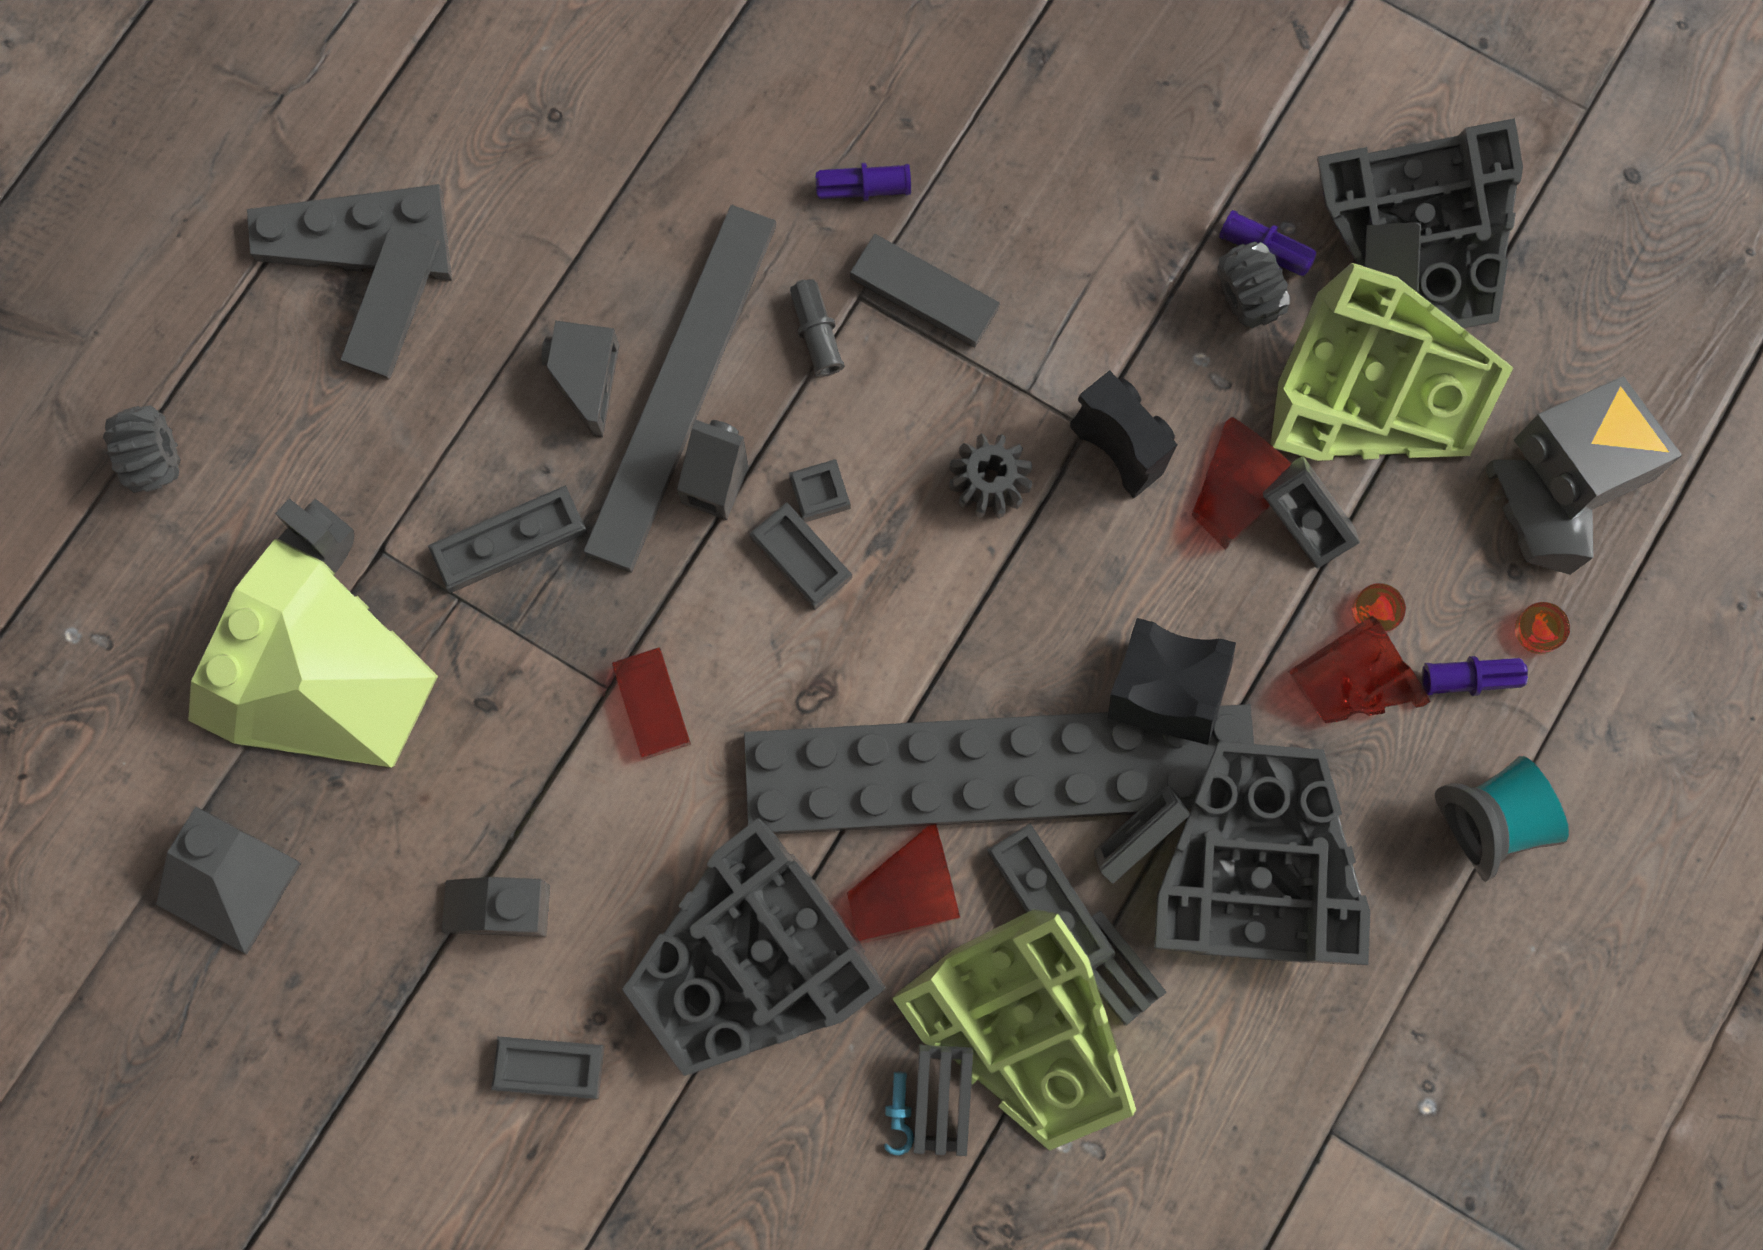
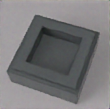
[789,459,851,523]

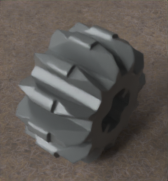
[1217,242,1290,328]
[103,405,181,493]
[949,433,1032,519]

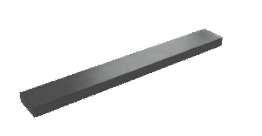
[584,205,776,573]

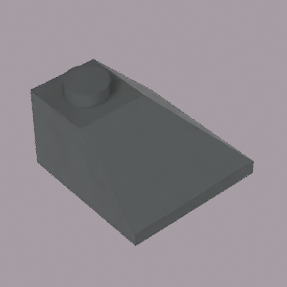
[156,806,301,954]

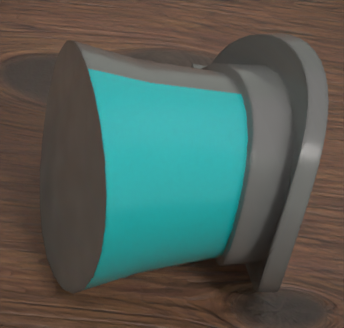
[1435,756,1569,882]

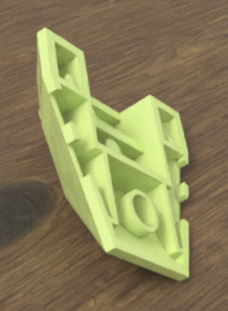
[1271,263,1513,461]
[188,539,438,768]
[892,909,1136,1150]

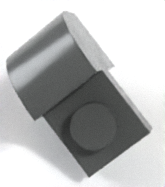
[275,498,355,573]

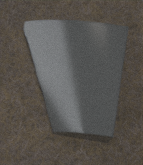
[1486,459,1593,575]

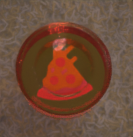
[1352,583,1406,636]
[1515,602,1570,654]

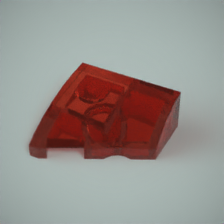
[1191,417,1291,550]
[1288,615,1431,724]
[847,824,960,944]

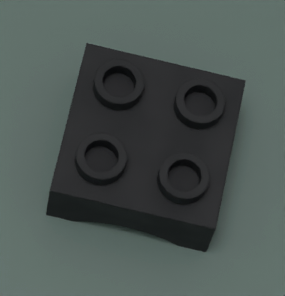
[1069,370,1178,498]
[1108,618,1236,745]

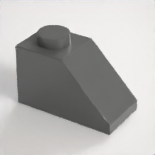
[542,320,619,437]
[442,877,550,937]

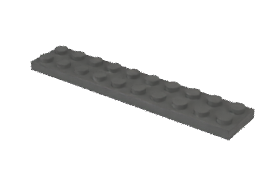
[744,704,1254,834]

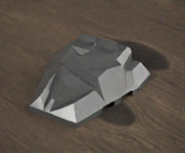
[1317,118,1523,329]
[1154,741,1370,965]
[622,818,886,1076]

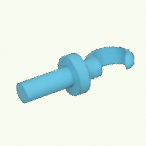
[884,1072,914,1156]

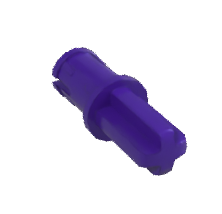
[815,163,911,201]
[1219,210,1316,276]
[1422,656,1528,696]

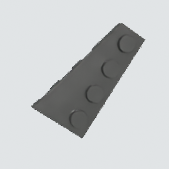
[247,184,452,281]

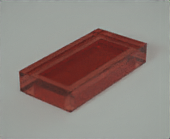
[612,647,691,760]

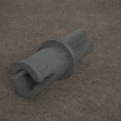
[790,279,845,377]

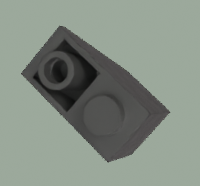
[677,420,748,520]

